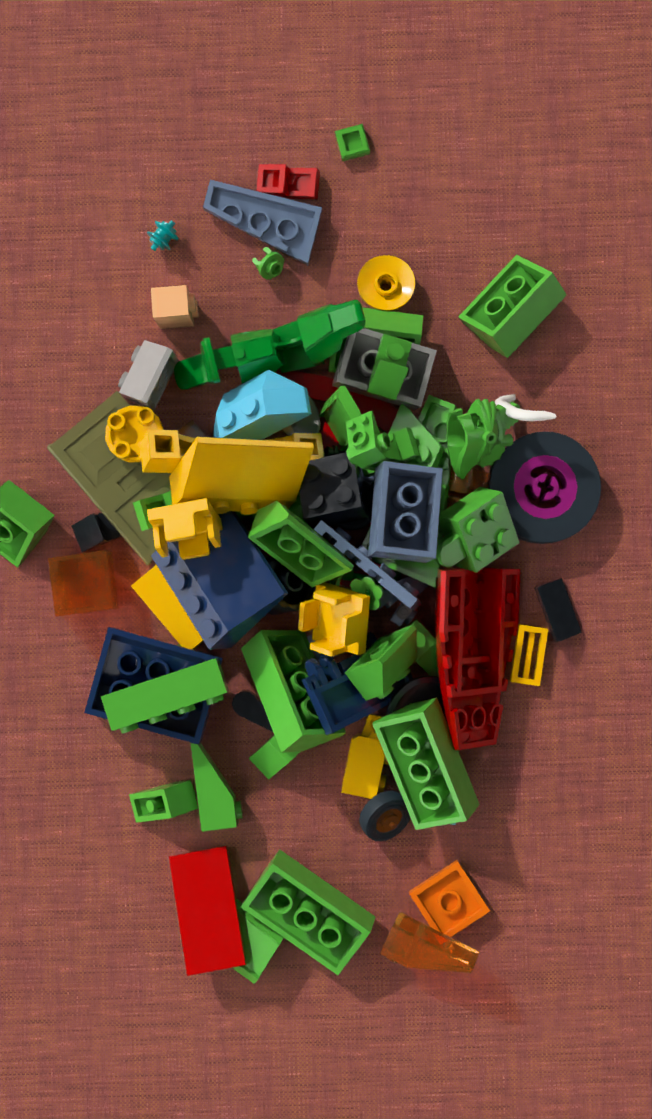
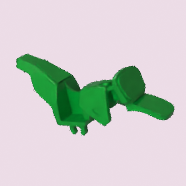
[174,300,366,390]

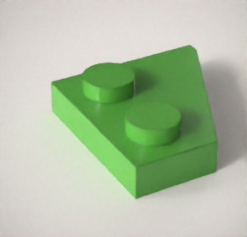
[388,404,445,468]

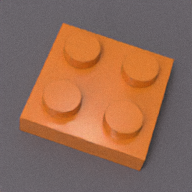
[408,860,490,943]

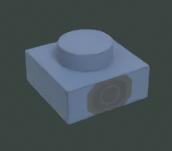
[390,602,418,627]

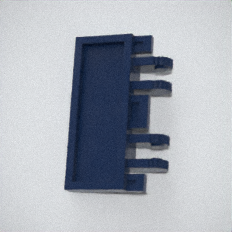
[302,632,413,735]

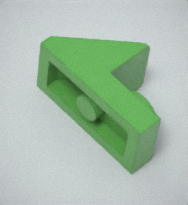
[367,334,412,401]

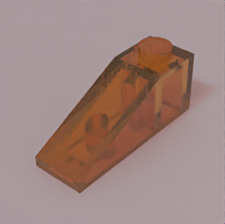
[380,912,480,973]

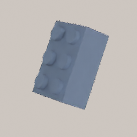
[368,461,443,563]

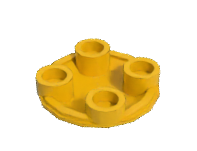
[105,406,164,463]

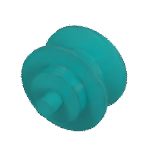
[147,220,179,251]

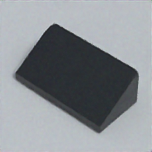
[534,578,582,643]

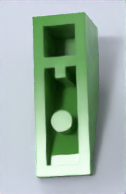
[190,743,243,832]

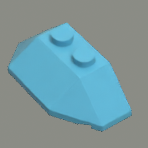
[213,370,312,440]

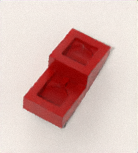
[256,164,320,200]

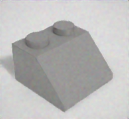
[118,340,179,411]

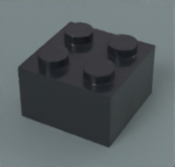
[299,452,369,529]

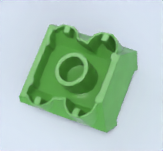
[319,386,362,452]
[232,899,284,984]

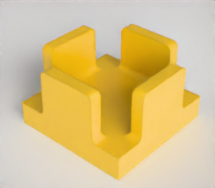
[147,498,222,560]
[298,582,370,656]

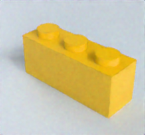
[131,565,203,650]

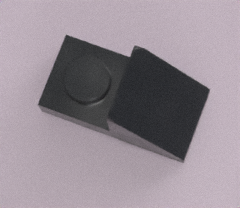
[71,513,122,553]

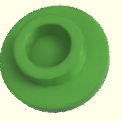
[252,247,284,279]

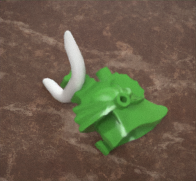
[447,394,557,480]

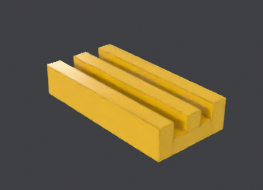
[510,624,548,686]

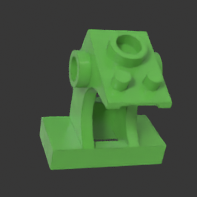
[346,411,420,477]

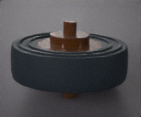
[359,791,410,841]

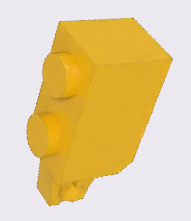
[341,714,388,799]

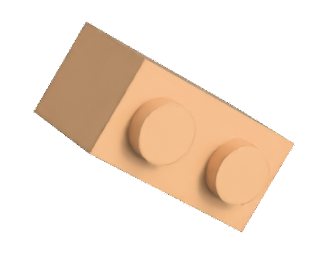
[151,285,199,329]

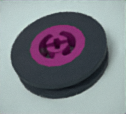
[487,432,601,544]

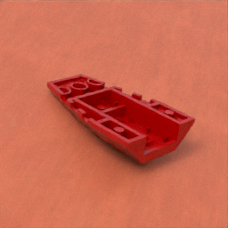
[435,567,521,750]

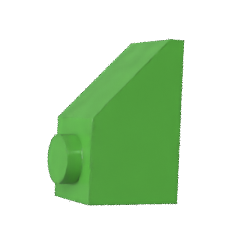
[408,619,439,677]
[249,734,301,780]
[129,780,198,823]

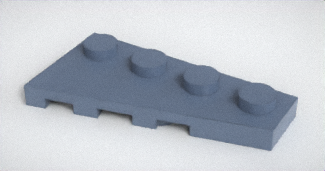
[203,180,322,265]
[314,520,422,611]

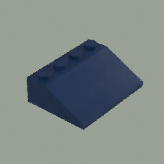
[151,511,288,650]
[84,627,223,745]

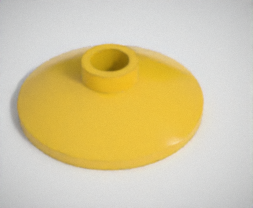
[357,255,415,311]

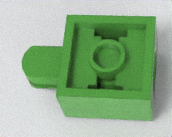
[432,487,519,573]

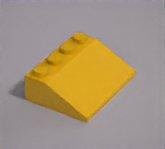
[169,437,314,515]

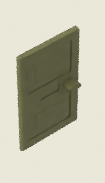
[47,391,171,566]

